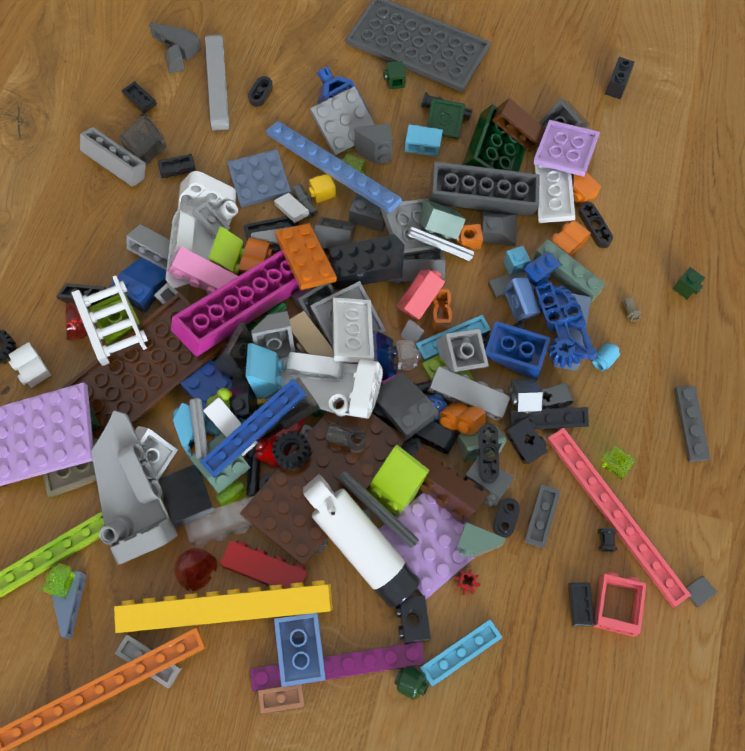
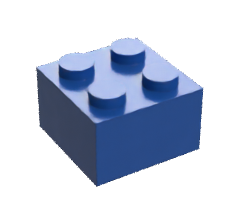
[180,360,232,414]

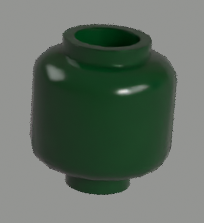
[395,666,429,700]

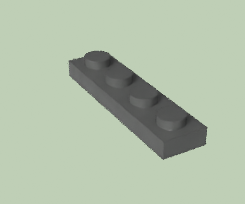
[674,386,710,462]

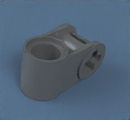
[541,383,574,409]

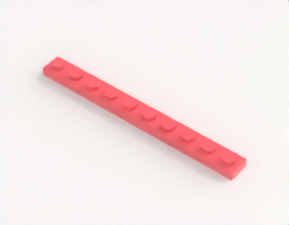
[547,428,691,608]

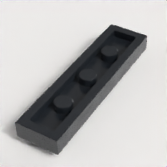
[509,407,589,429]

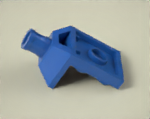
[317,66,370,114]

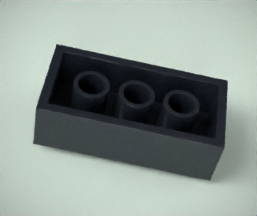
[328,234,405,290]

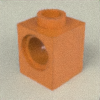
[455,224,483,250]

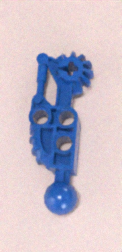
[527,273,597,369]

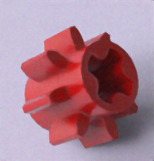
[454,569,480,596]

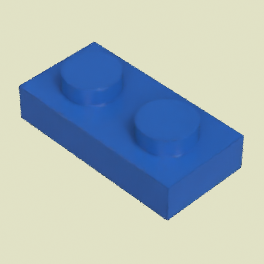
[524,251,561,282]

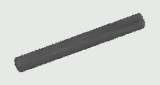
[338,471,419,548]

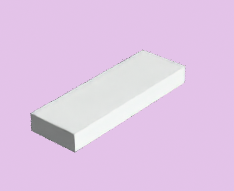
[203,397,258,456]

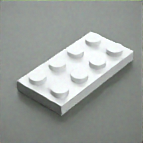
[535,164,575,223]
[332,298,374,363]

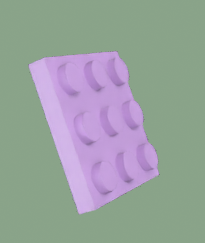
[533,120,600,177]

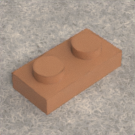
[258,684,305,714]

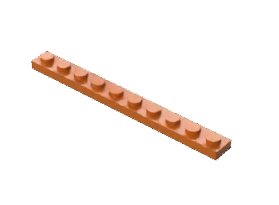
[0,628,207,751]

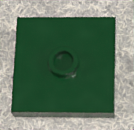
[426,98,466,139]

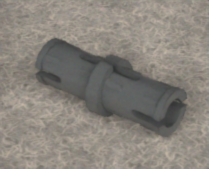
[292,184,318,218]

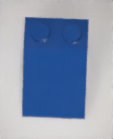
[110,257,167,313]
[485,321,551,380]

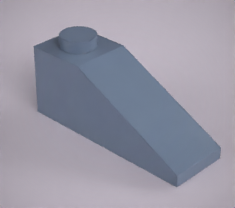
[50,569,87,639]

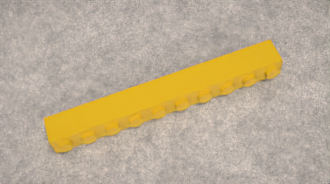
[114,580,333,633]

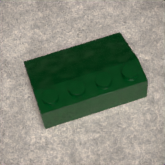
[462,104,526,172]

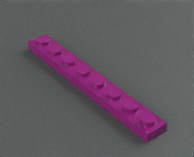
[250,642,425,692]

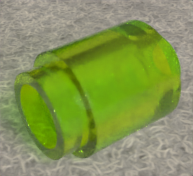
[215,481,246,509]

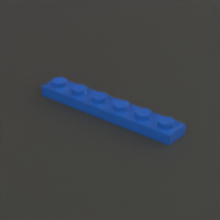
[200,378,307,478]

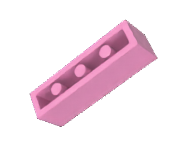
[167,246,238,294]

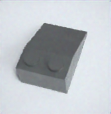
[376,371,438,441]

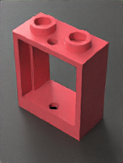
[396,269,445,319]
[592,572,646,637]

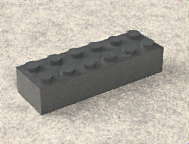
[429,162,540,216]

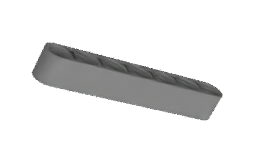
[205,34,230,131]

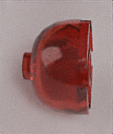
[66,303,88,340]
[174,548,217,592]

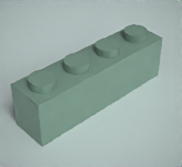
[533,239,605,304]

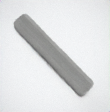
[189,398,208,459]

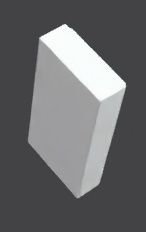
[274,193,309,223]

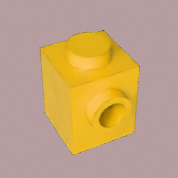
[308,174,336,203]

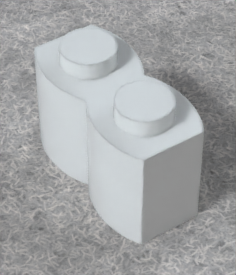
[8,342,51,388]

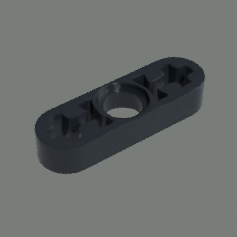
[578,202,613,248]
[478,423,499,484]

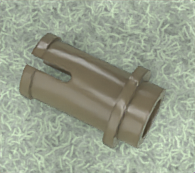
[622,297,641,322]

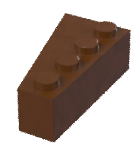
[412,447,490,524]

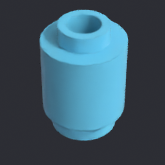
[592,343,620,371]

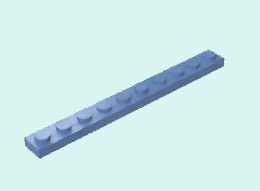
[266,121,402,214]

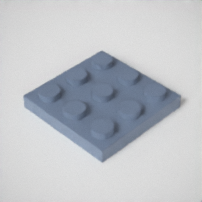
[227,149,291,208]

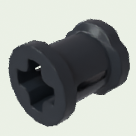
[598,528,617,552]

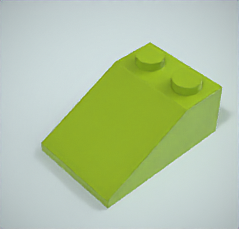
[367,445,429,517]

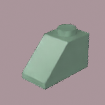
[455,522,506,558]

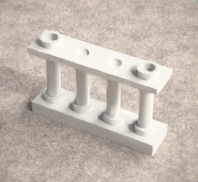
[71,276,148,366]

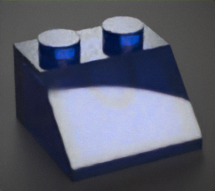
[373,330,397,381]

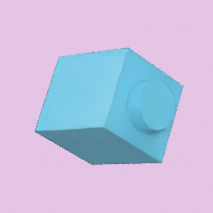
[503,246,531,274]

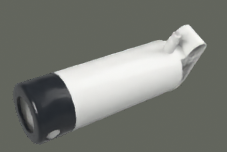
[303,474,420,608]

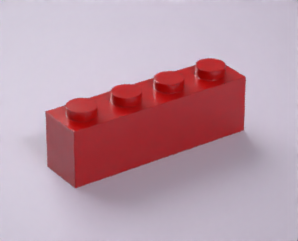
[220,540,308,588]

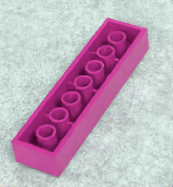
[171,250,300,357]

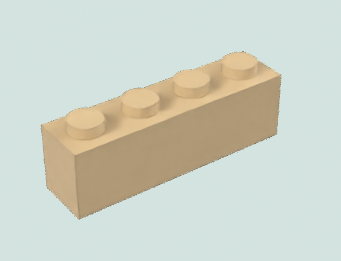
[290,311,334,358]

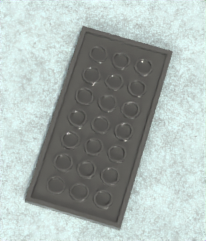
[346,0,491,93]

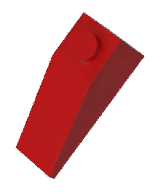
[254,414,307,468]

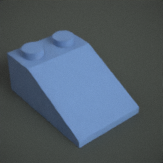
[274,613,326,687]

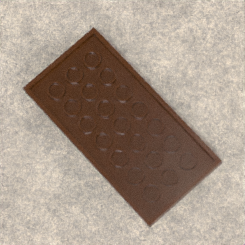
[61,292,227,439]
[240,401,406,566]

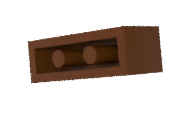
[492,98,546,152]

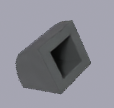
[165,44,185,74]

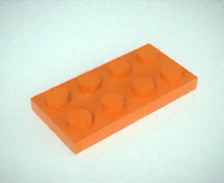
[275,223,337,290]

